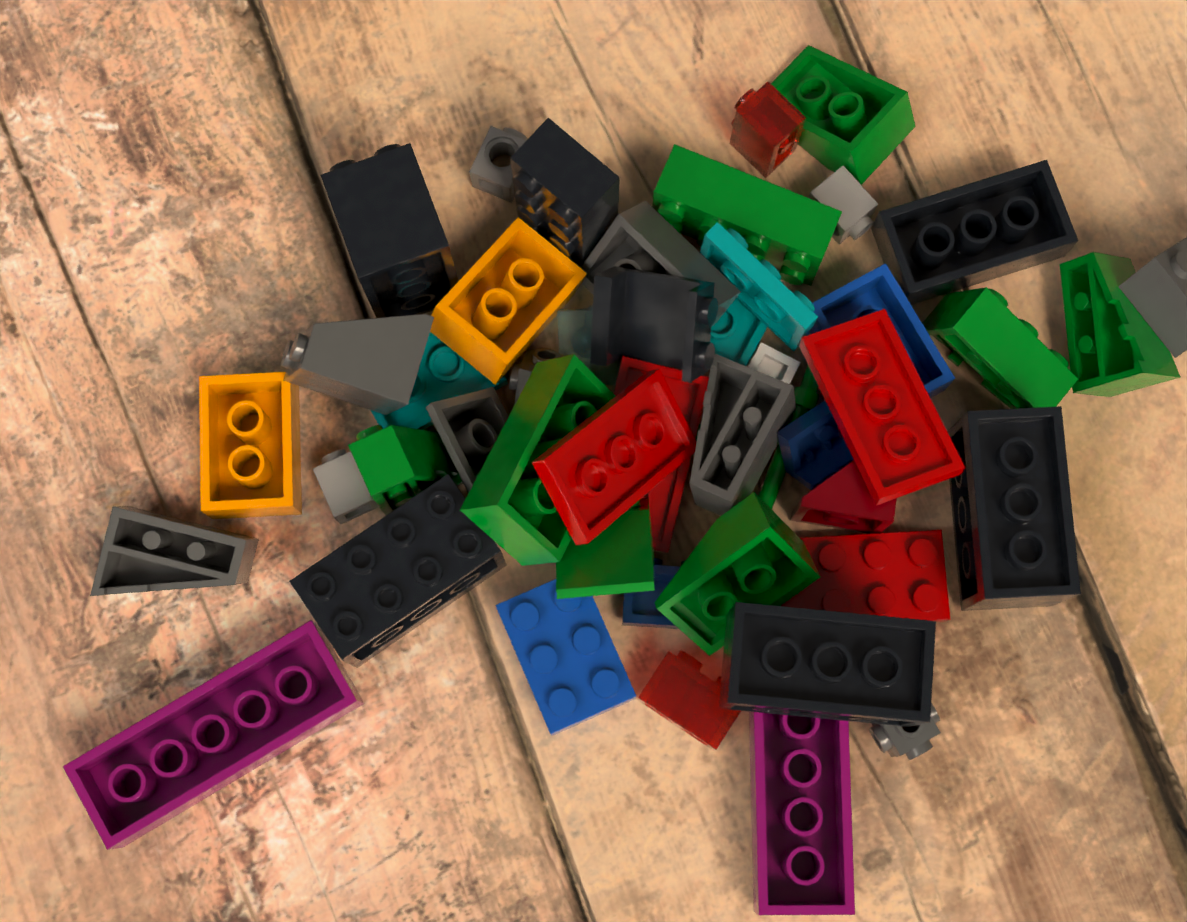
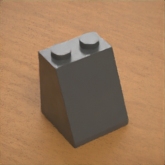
[281,314,434,415]

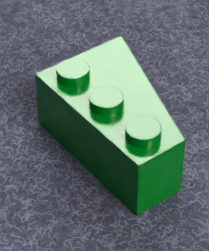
[1059,252,1181,397]
[922,287,1078,409]
[348,425,463,515]

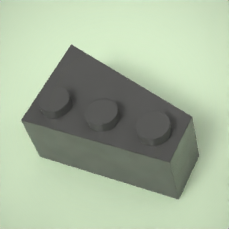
[690,354,796,516]
[90,506,259,596]

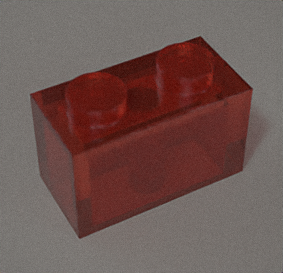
[729,82,806,178]
[637,650,741,751]

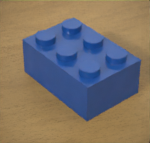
[810,263,955,398]
[495,579,636,736]

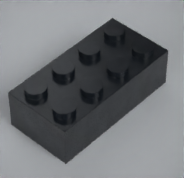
[510,118,620,268]
[871,160,1078,305]

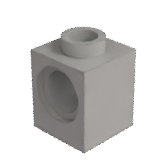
[469,126,527,203]
[808,165,878,244]
[313,449,379,524]

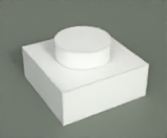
[748,342,801,384]

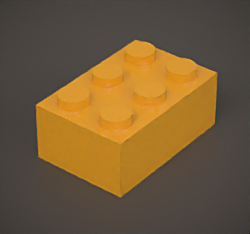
[430,217,587,385]
[199,372,302,519]

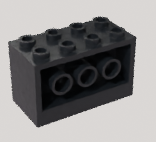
[320,143,459,318]
[947,406,1081,611]
[289,474,507,668]
[719,602,936,727]

